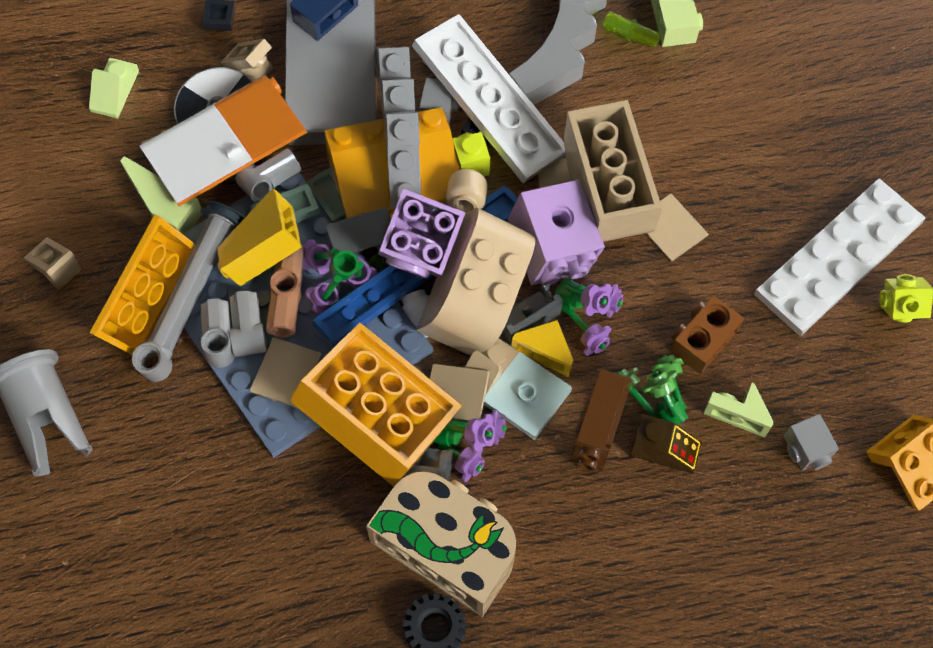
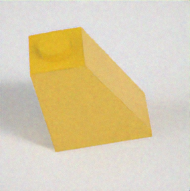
[217,189,302,286]

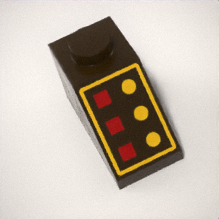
[630,414,702,474]

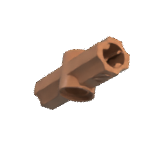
[266,245,305,338]

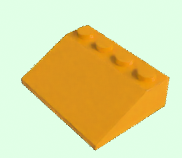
[324,107,460,219]
[90,214,195,355]
[290,323,462,487]

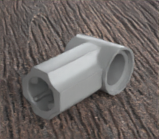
[236,148,301,203]
[229,290,267,357]
[200,298,235,368]

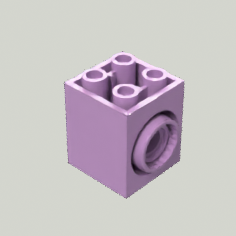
[507,180,605,286]
[378,189,465,278]

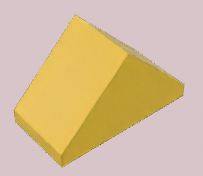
[511,320,573,377]

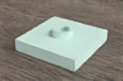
[483,352,572,440]

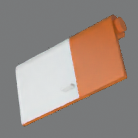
[139,75,307,206]

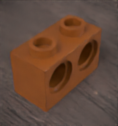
[670,295,744,375]

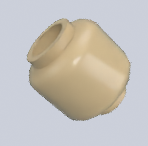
[446,169,487,215]

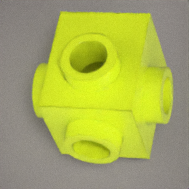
[880,274,933,322]

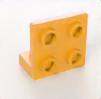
[866,415,933,510]

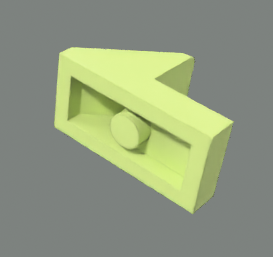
[89,58,139,119]
[703,382,773,438]

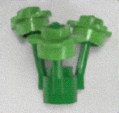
[616,355,689,425]

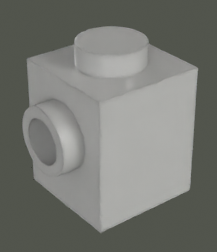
[419,77,459,126]
[784,414,839,471]

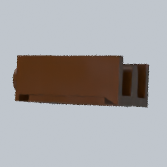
[571,369,633,472]

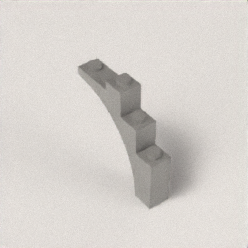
[509,0,607,105]
[375,46,421,208]

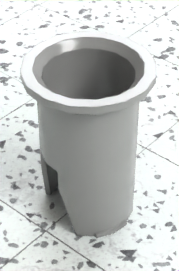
[0,349,93,477]

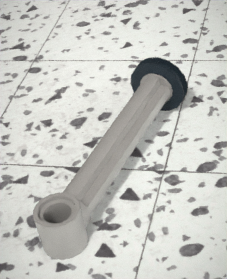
[132,200,245,382]

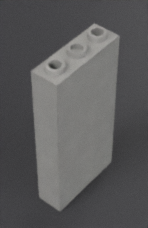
[285,0,377,146]

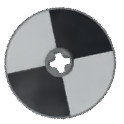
[174,67,253,124]

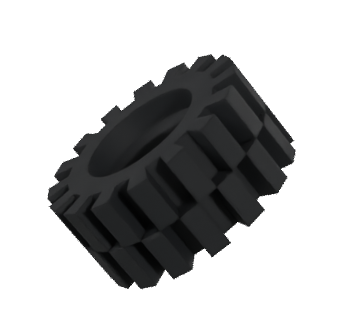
[403,593,466,648]

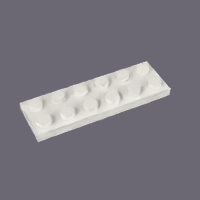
[412,14,565,183]
[754,178,925,337]

